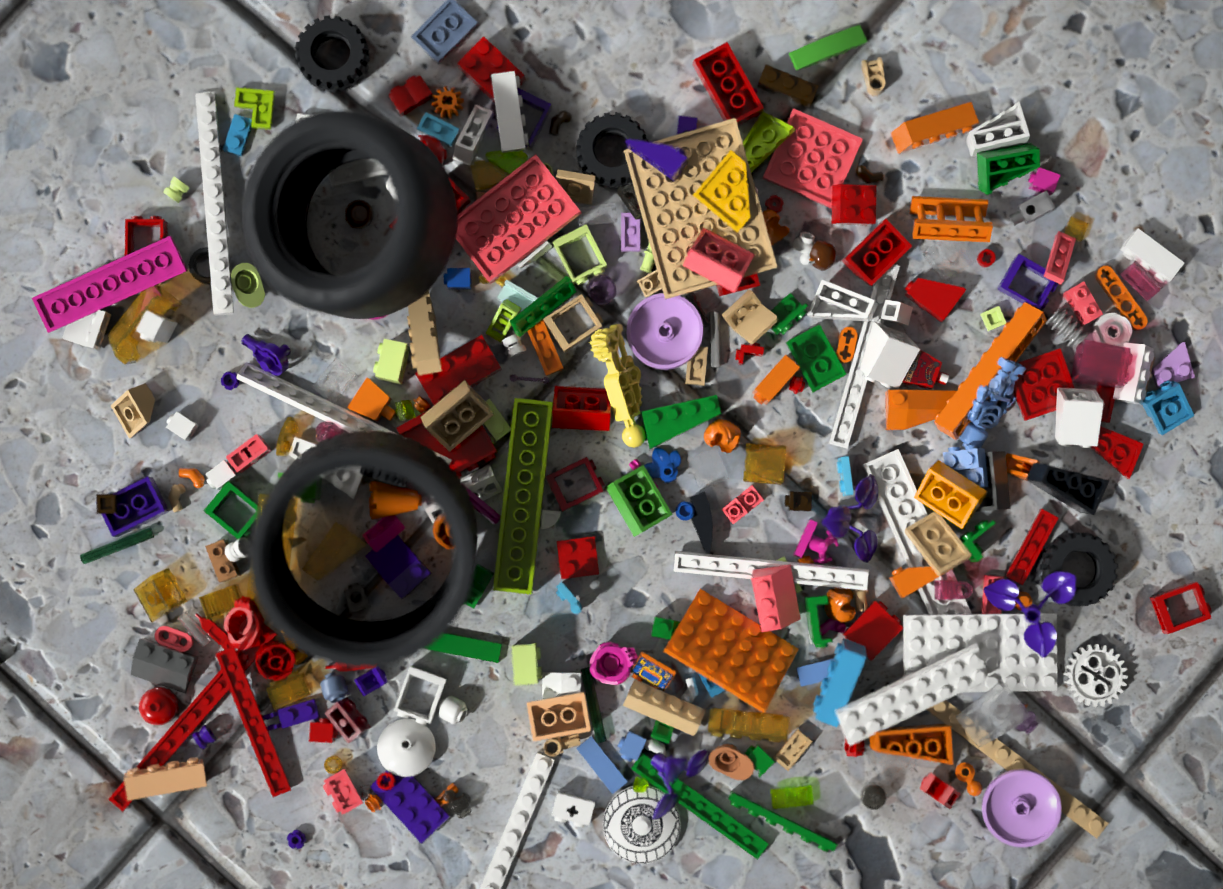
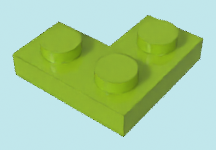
[234,87,275,130]

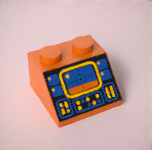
[630,651,676,691]

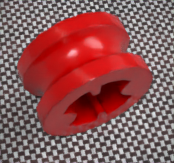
[977,249,996,267]
[377,772,396,790]

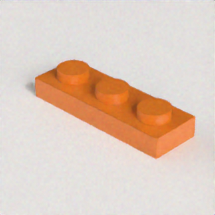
[527,319,564,376]

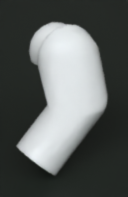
[680,677,698,704]
[644,739,667,757]

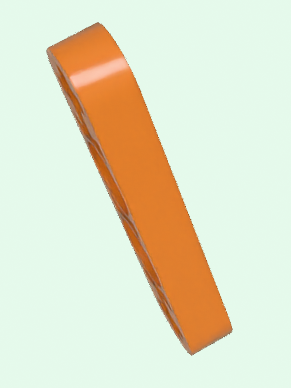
[1095,266,1148,330]

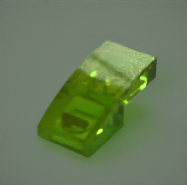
[770,785,814,809]

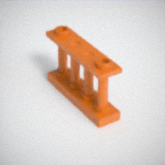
[910,196,993,242]

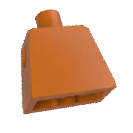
[347,377,397,421]

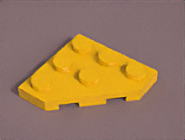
[693,150,750,233]

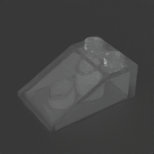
[956,681,1030,748]

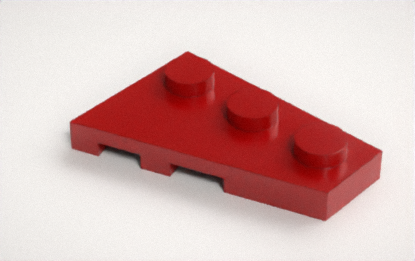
[1090,426,1144,479]

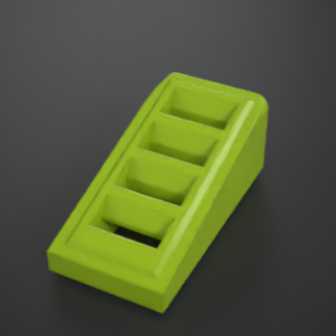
[485,299,522,343]

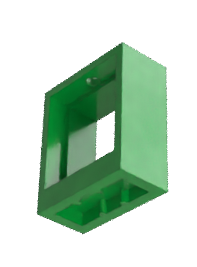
[203,481,261,539]

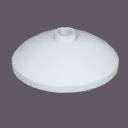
[377,719,436,777]

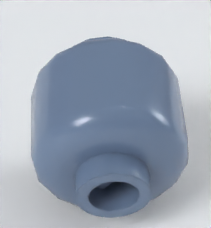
[320,673,348,703]

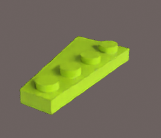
[742,111,795,173]

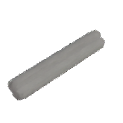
[709,311,722,368]

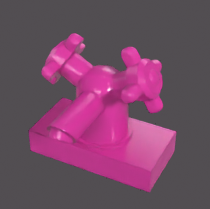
[793,520,839,564]

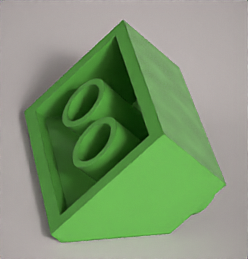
[605,465,673,537]

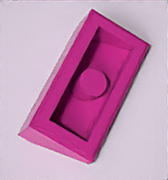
[362,515,405,552]

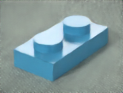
[223,114,252,157]

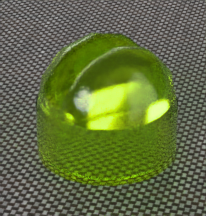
[633,776,649,793]

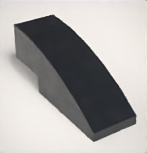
[690,491,713,554]

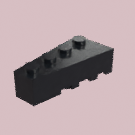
[1026,463,1109,515]

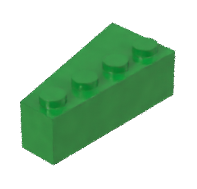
[641,395,721,450]

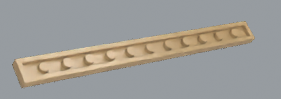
[926,700,1108,838]

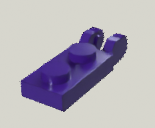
[263,699,320,731]

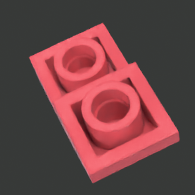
[721,485,765,524]

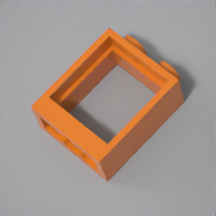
[752,355,800,405]

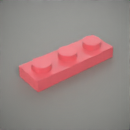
[1043,231,1076,284]

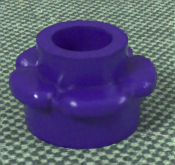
[221,371,240,390]
[287,830,306,849]

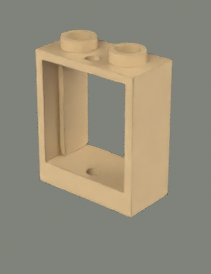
[543,294,604,353]

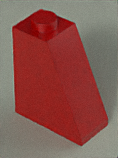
[904,278,966,322]

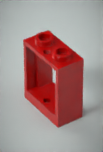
[125,216,168,256]
[1150,582,1212,634]

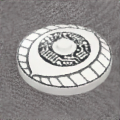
[603,785,680,864]

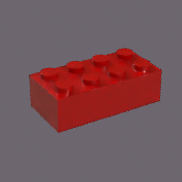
[693,42,764,126]
[415,334,502,405]

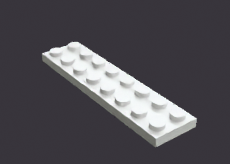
[835,644,989,746]

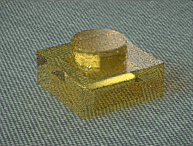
[1064,216,1089,242]

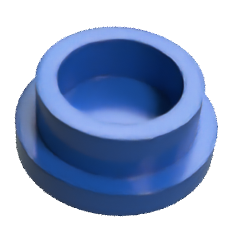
[676,501,695,521]

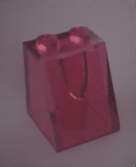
[1071,340,1133,388]

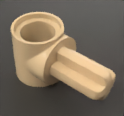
[544,734,581,757]

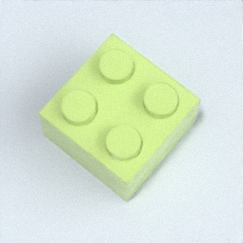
[373,339,410,385]
[512,643,542,685]

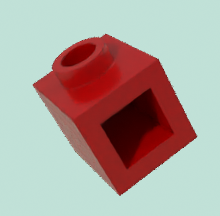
[309,718,339,743]

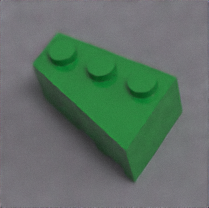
[977,143,1040,195]

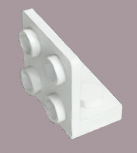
[62,309,111,351]

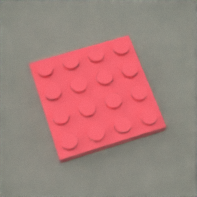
[763,108,863,209]

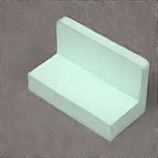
[497,279,538,312]

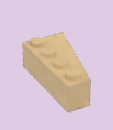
[407,290,442,375]

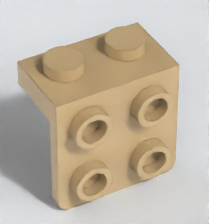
[722,289,778,344]

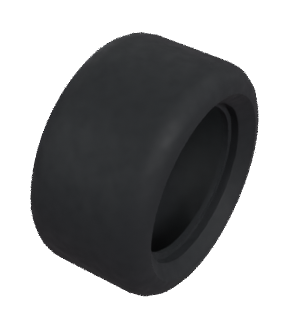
[242,110,457,319]

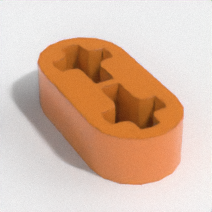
[836,327,857,363]

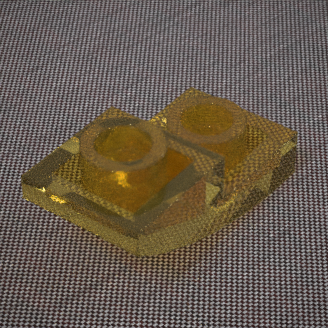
[276,417,298,457]

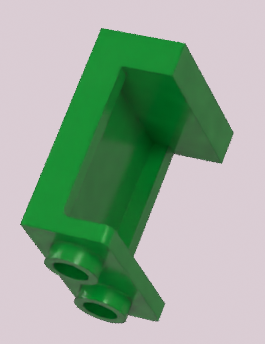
[804,595,833,648]

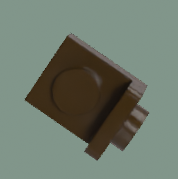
[784,491,812,511]

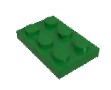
[786,324,847,393]

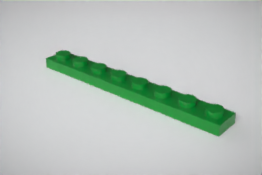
[631,753,769,860]

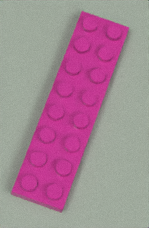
[32,236,188,333]

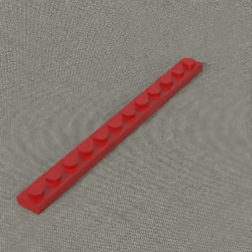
[108,623,278,812]

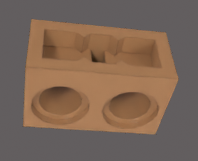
[205,539,241,582]

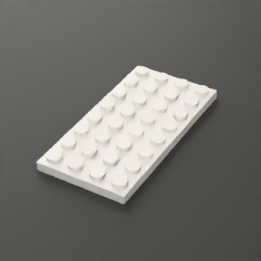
[903,613,1057,692]

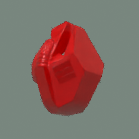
[224,596,265,650]

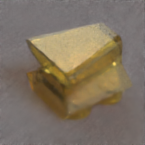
[743,443,786,485]

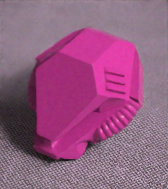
[589,642,638,685]

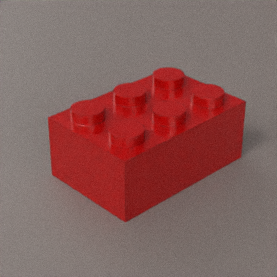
[457,36,526,103]

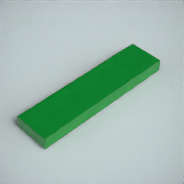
[510,276,576,337]
[426,633,502,663]

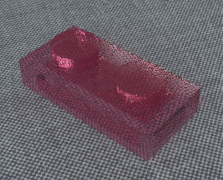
[1120,260,1163,301]

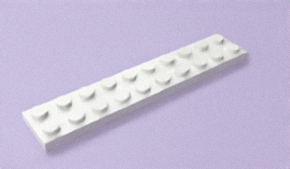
[863,449,972,615]

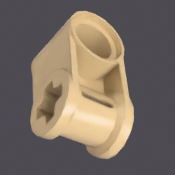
[862,57,886,96]

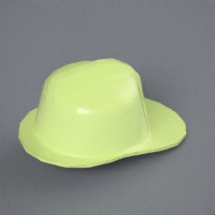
[231,263,265,308]

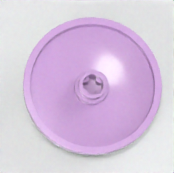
[626,293,703,370]
[982,769,1061,847]

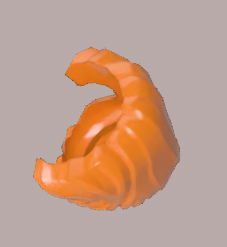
[762,209,790,245]
[704,419,741,453]
[825,587,856,622]

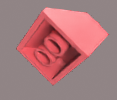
[683,228,755,293]
[751,564,801,632]

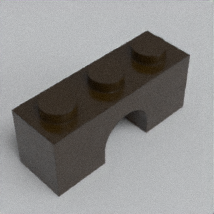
[757,64,818,108]

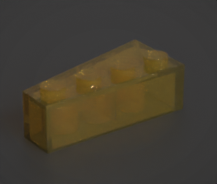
[707,707,789,742]

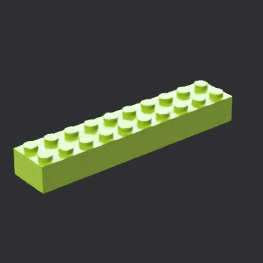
[493,398,553,595]

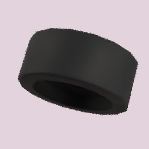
[188,247,211,285]

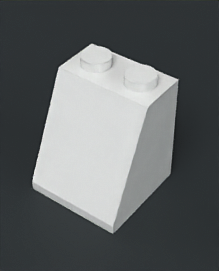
[860,322,920,389]
[1055,388,1104,448]

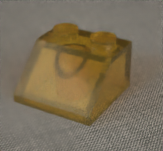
[133,568,187,623]

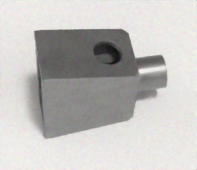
[1009,190,1056,226]

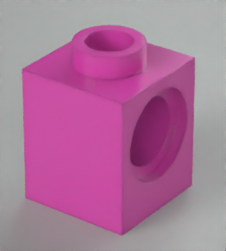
[1028,167,1060,196]

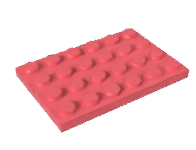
[456,154,582,284]

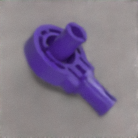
[241,334,291,376]

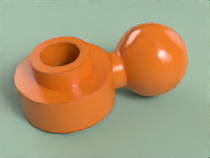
[955,762,982,796]

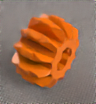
[432,86,464,119]

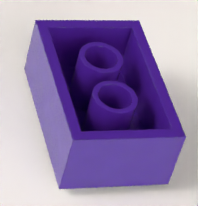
[96,476,170,537]

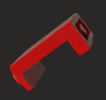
[841,601,903,661]

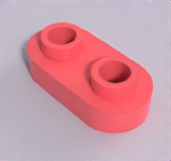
[155,626,194,652]

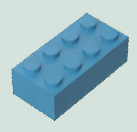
[813,638,866,727]

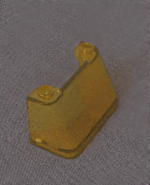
[108,285,183,365]

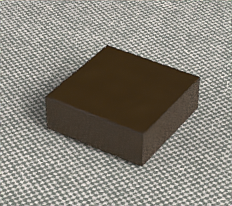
[96,494,118,514]

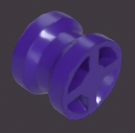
[192,725,216,750]

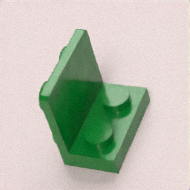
[770,293,809,335]
[959,519,996,562]

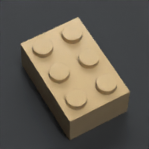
[421,380,493,452]

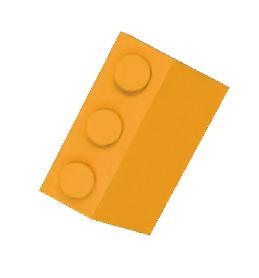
[914,460,987,529]

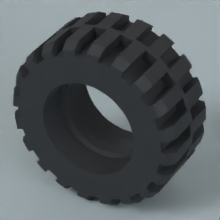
[295,15,370,93]
[576,112,648,189]
[1040,532,1119,606]

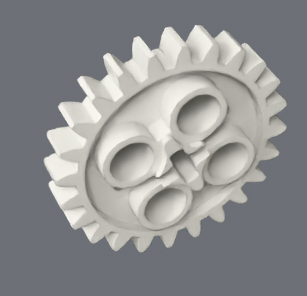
[1063,644,1128,707]

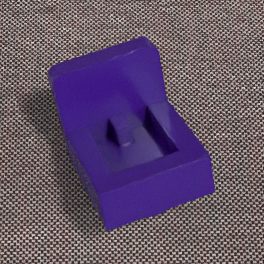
[354,666,388,697]

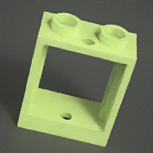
[552,225,607,285]

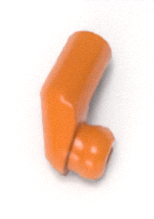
[179,468,205,488]

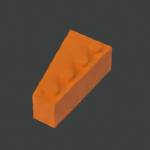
[891,102,979,154]
[870,723,953,765]

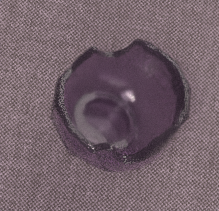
[586,273,616,305]

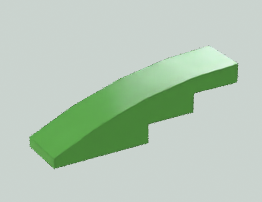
[789,25,867,71]

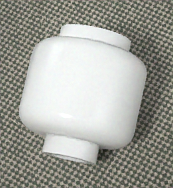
[438,696,468,724]

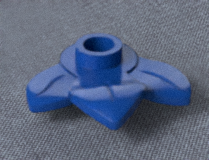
[644,448,681,482]

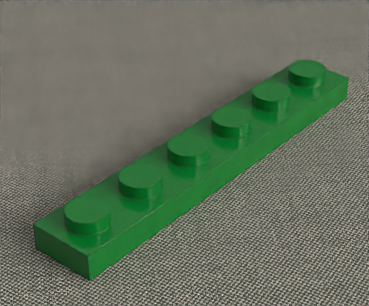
[728,791,837,852]

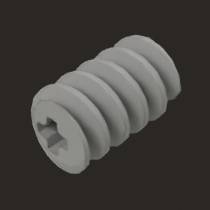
[1046,307,1089,348]

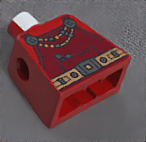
[901,350,949,389]

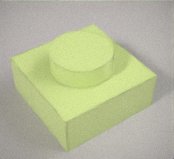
[980,306,1006,331]

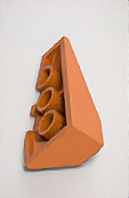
[885,390,957,430]

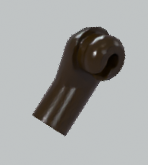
[549,110,572,136]
[856,165,884,184]

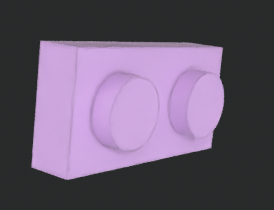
[621,213,640,252]

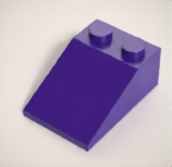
[625,139,688,182]
[365,535,432,599]

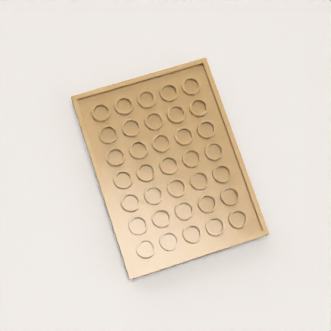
[624,118,777,300]

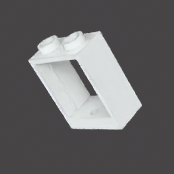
[394,666,448,725]

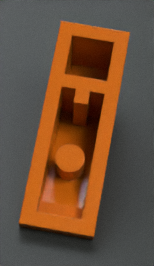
[889,566,954,598]

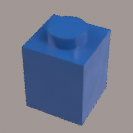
[444,268,471,290]

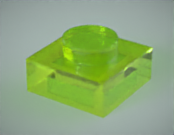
[395,400,415,421]

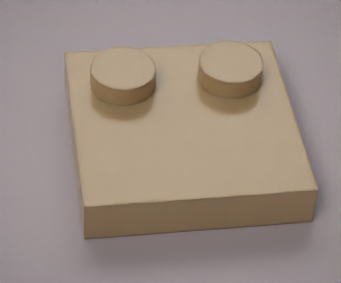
[556,169,596,205]

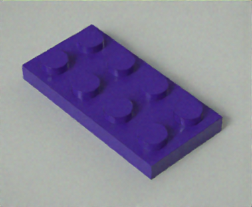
[370,770,451,844]

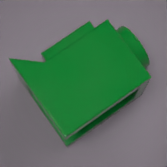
[744,745,775,778]

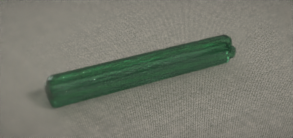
[80,528,154,564]
[581,667,606,743]

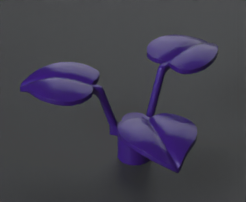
[822,474,879,563]
[984,572,1076,658]
[651,749,710,820]

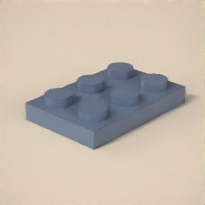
[411,0,478,64]

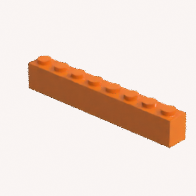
[934,302,1047,441]

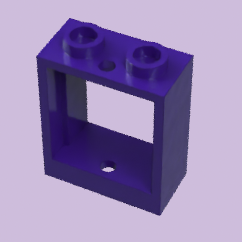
[497,88,552,148]
[997,254,1059,310]

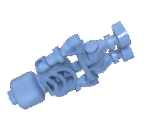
[959,357,1026,448]

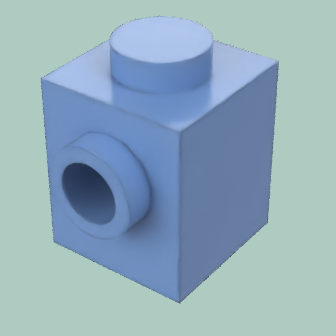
[617,730,647,762]

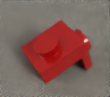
[735,343,764,365]

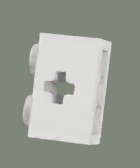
[551,791,595,828]

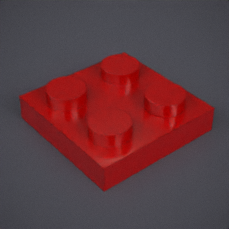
[557,536,599,579]

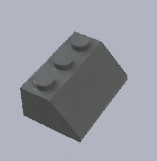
[976,451,1011,512]
[131,638,199,694]

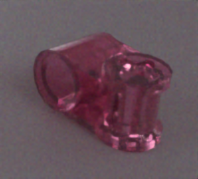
[934,580,973,600]

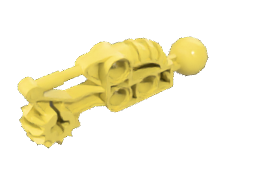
[589,323,646,448]

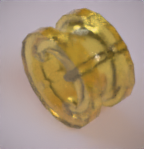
[324,756,342,774]

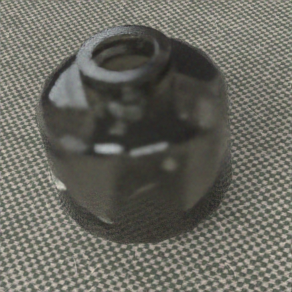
[860,783,886,810]

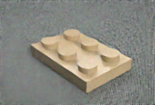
[905,511,971,577]

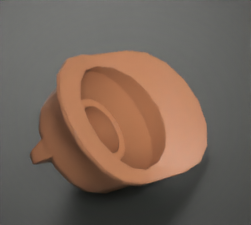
[709,744,754,780]

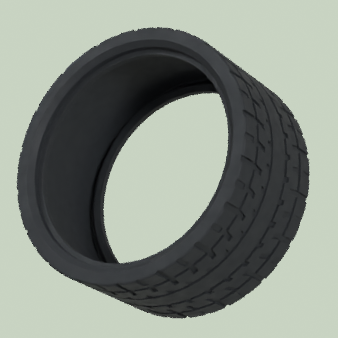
[249,430,477,667]

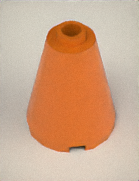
[369,481,422,520]

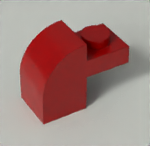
[919,773,961,809]

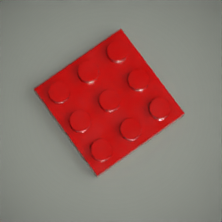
[1009,348,1075,421]

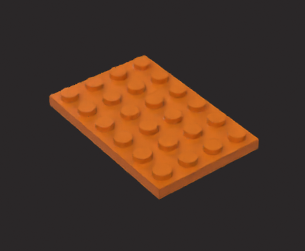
[664,588,799,713]

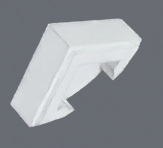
[541,510,561,529]

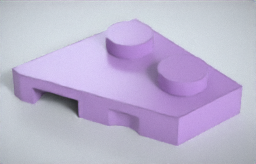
[1152,342,1195,388]

